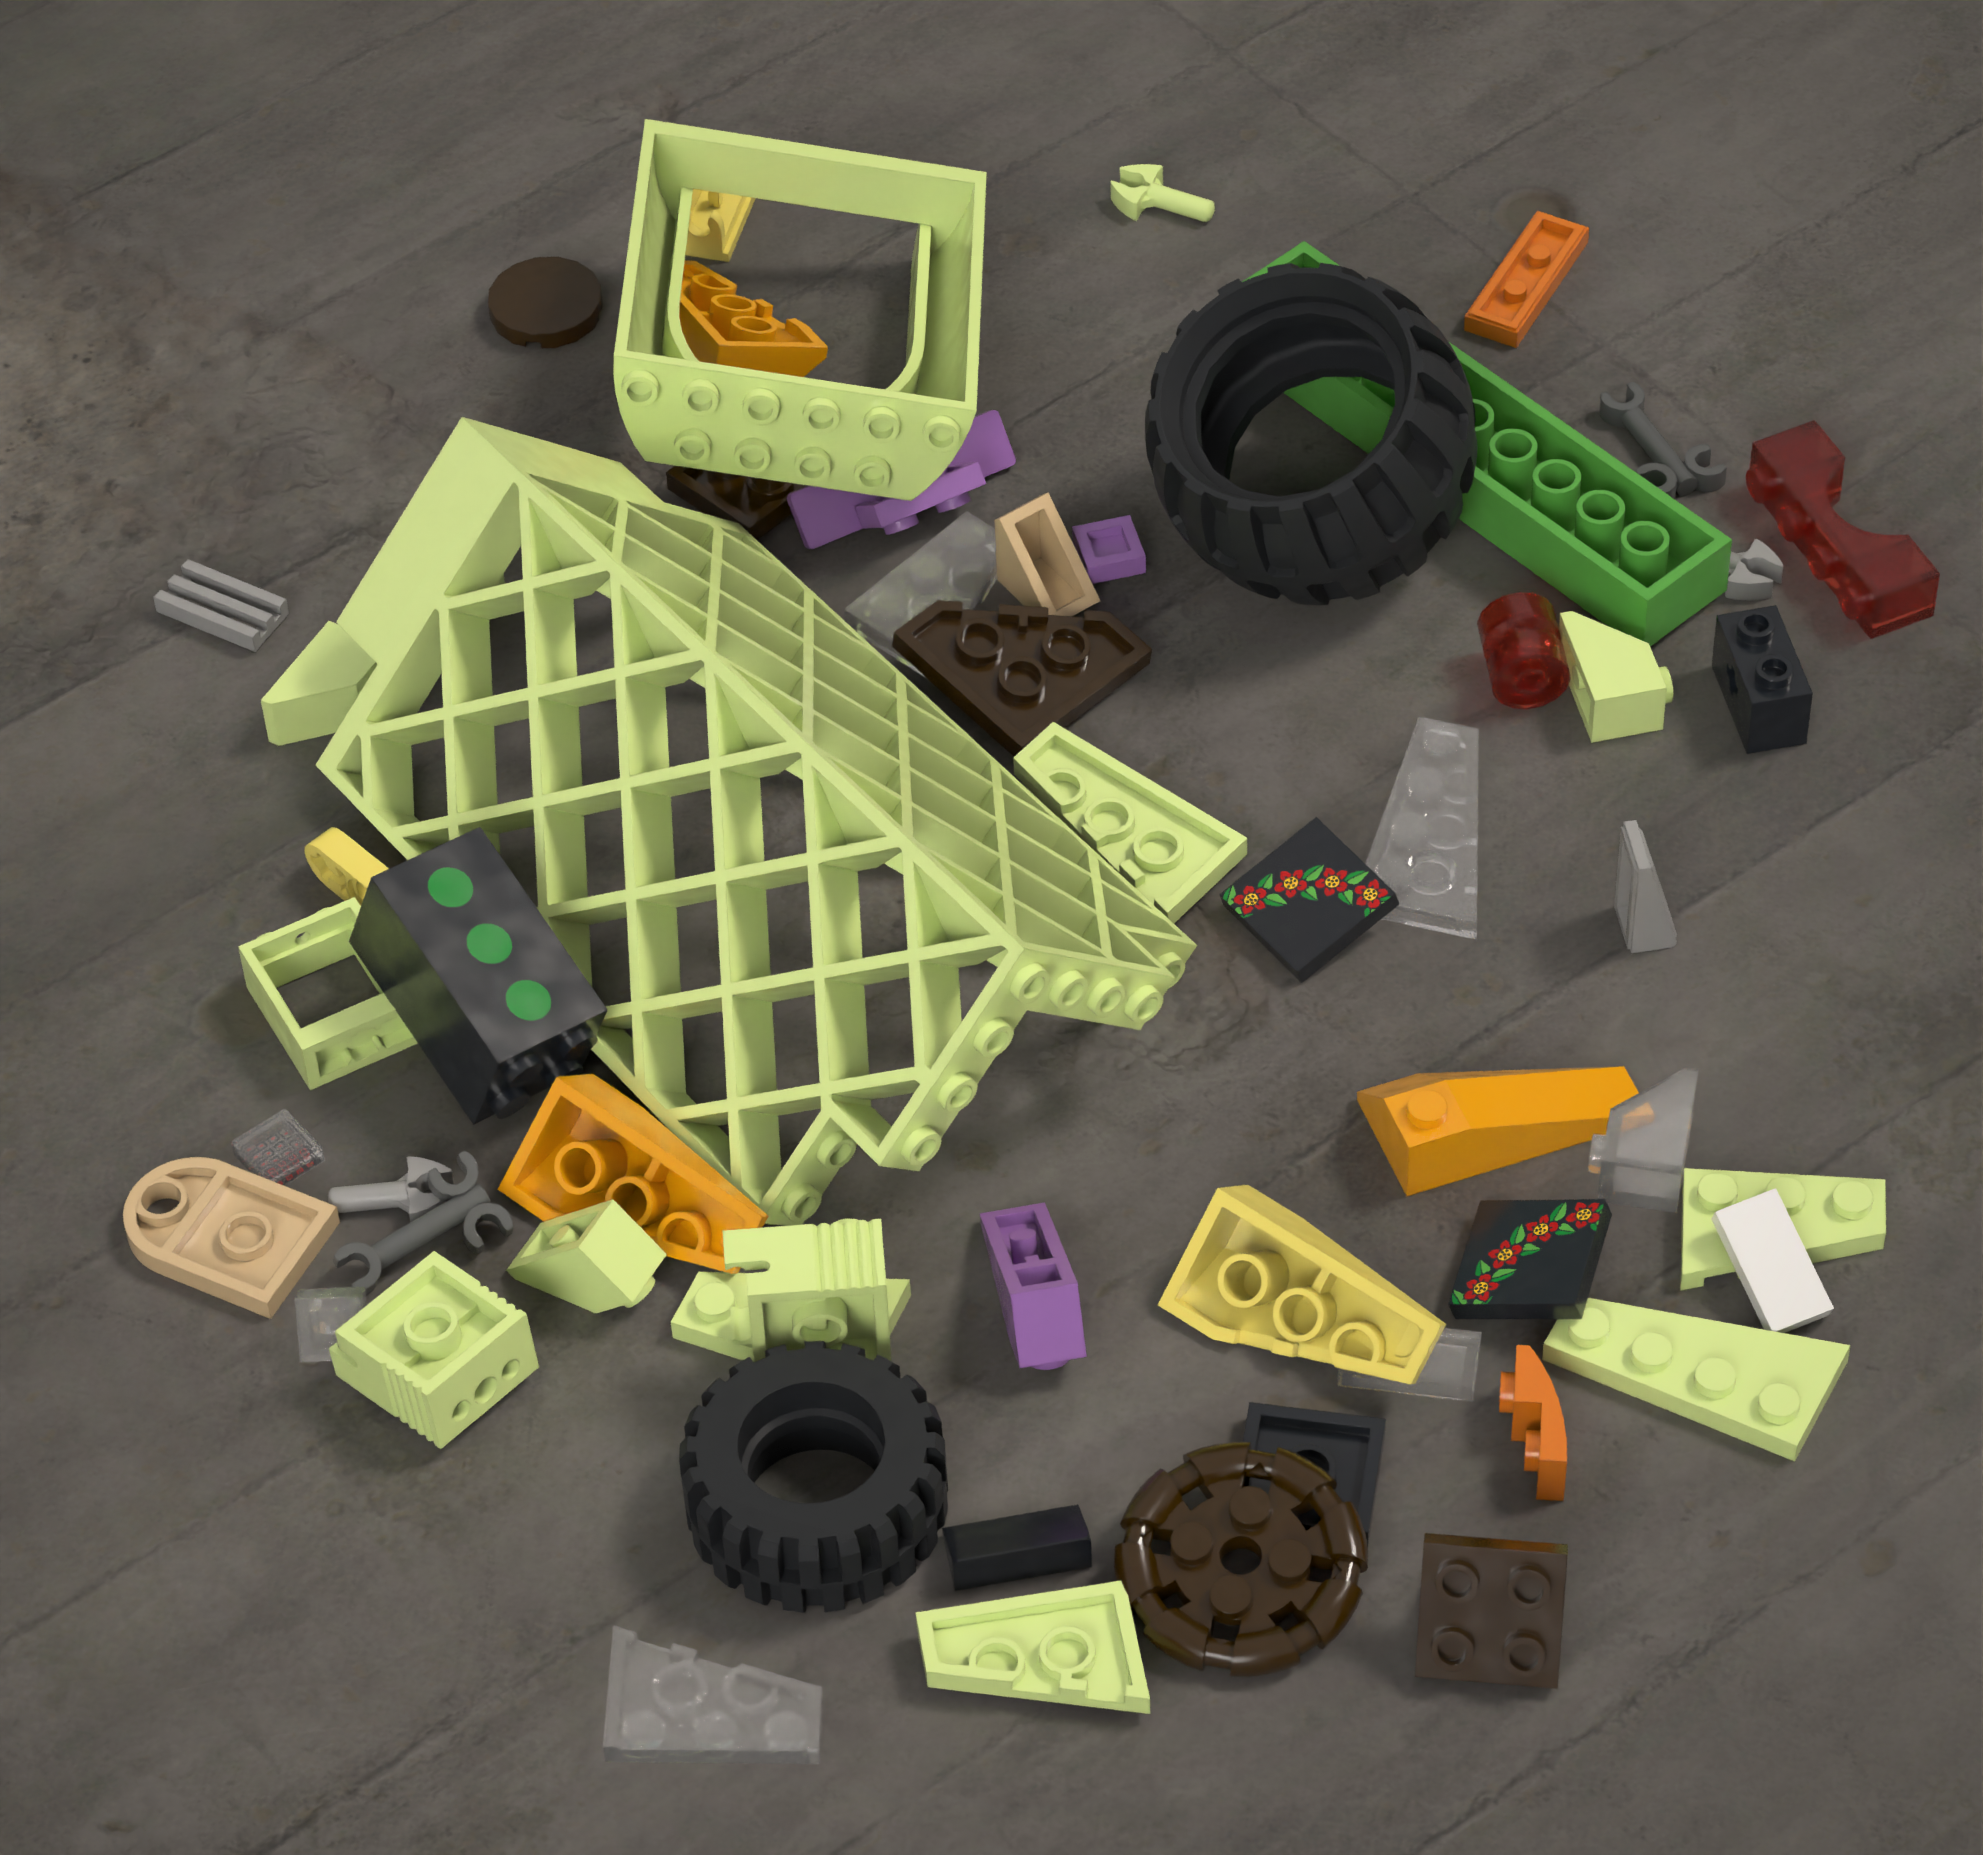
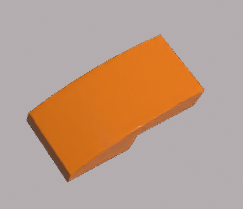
[1499,1345,1567,1501]

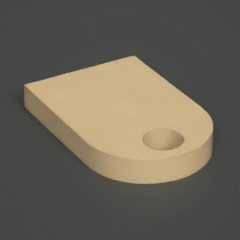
[123,1157,340,1319]

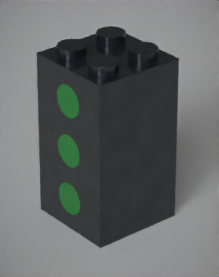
[349,827,608,1125]

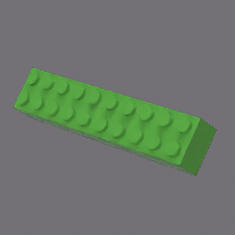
[1244,241,1732,646]

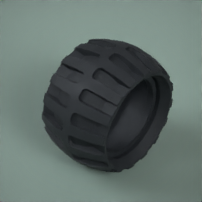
[1145,263,1478,605]

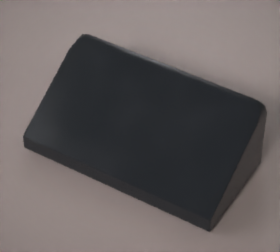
[942,1504,1092,1591]

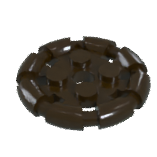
[1114,1442,1368,1677]

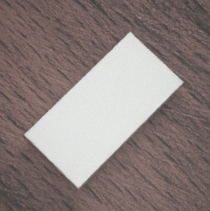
[1711,1188,1834,1333]

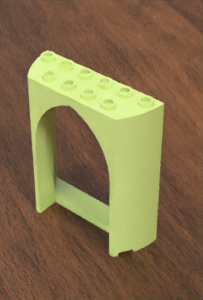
[613,119,987,501]

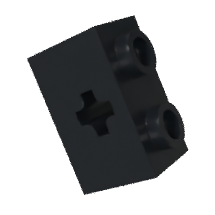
[1712,605,1813,754]

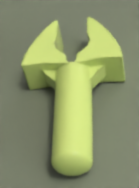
[1110,164,1215,222]

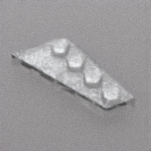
[1365,716,1479,940]

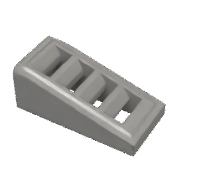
[1614,820,1677,953]

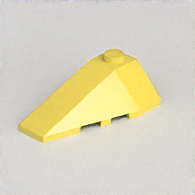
[1158,1185,1446,1385]

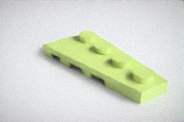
[1013,722,1247,923]
[1542,1298,1850,1461]

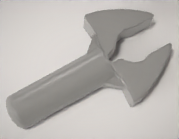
[1725,539,1783,600]
[328,1156,455,1222]

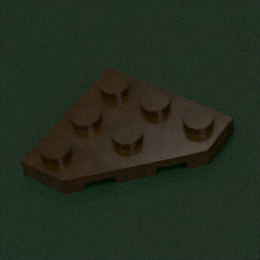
[892,600,1153,757]

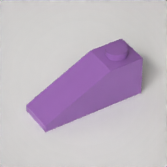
[980,1202,1087,1370]

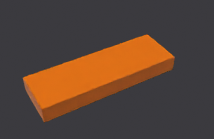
[1464,211,1589,348]

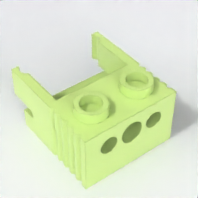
[723,1219,891,1362]
[329,1251,539,1449]

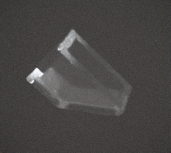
[1588,1068,1699,1213]

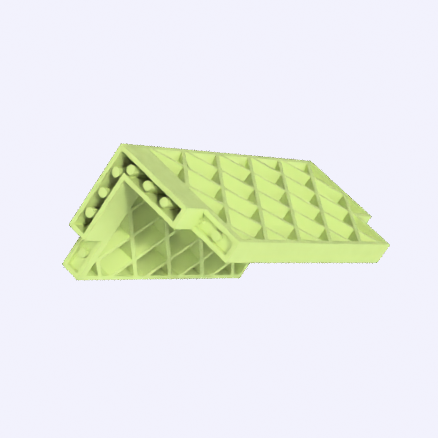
[316,417,1197,1226]

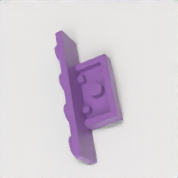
[787,410,1016,549]

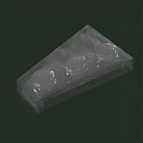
[844,511,997,681]
[603,1625,824,1764]

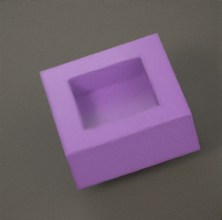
[1072,515,1146,584]

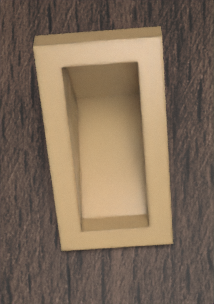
[995,493,1100,616]

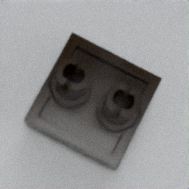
[666,466,808,540]
[1415,1533,1568,1689]

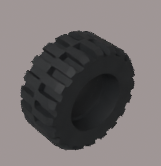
[679,1341,948,1613]

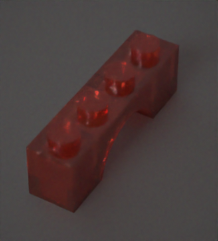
[1746,420,1940,639]

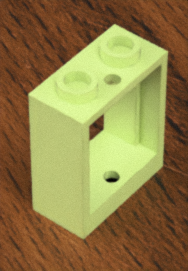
[238,897,418,1090]

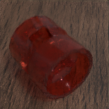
[1477,592,1571,709]

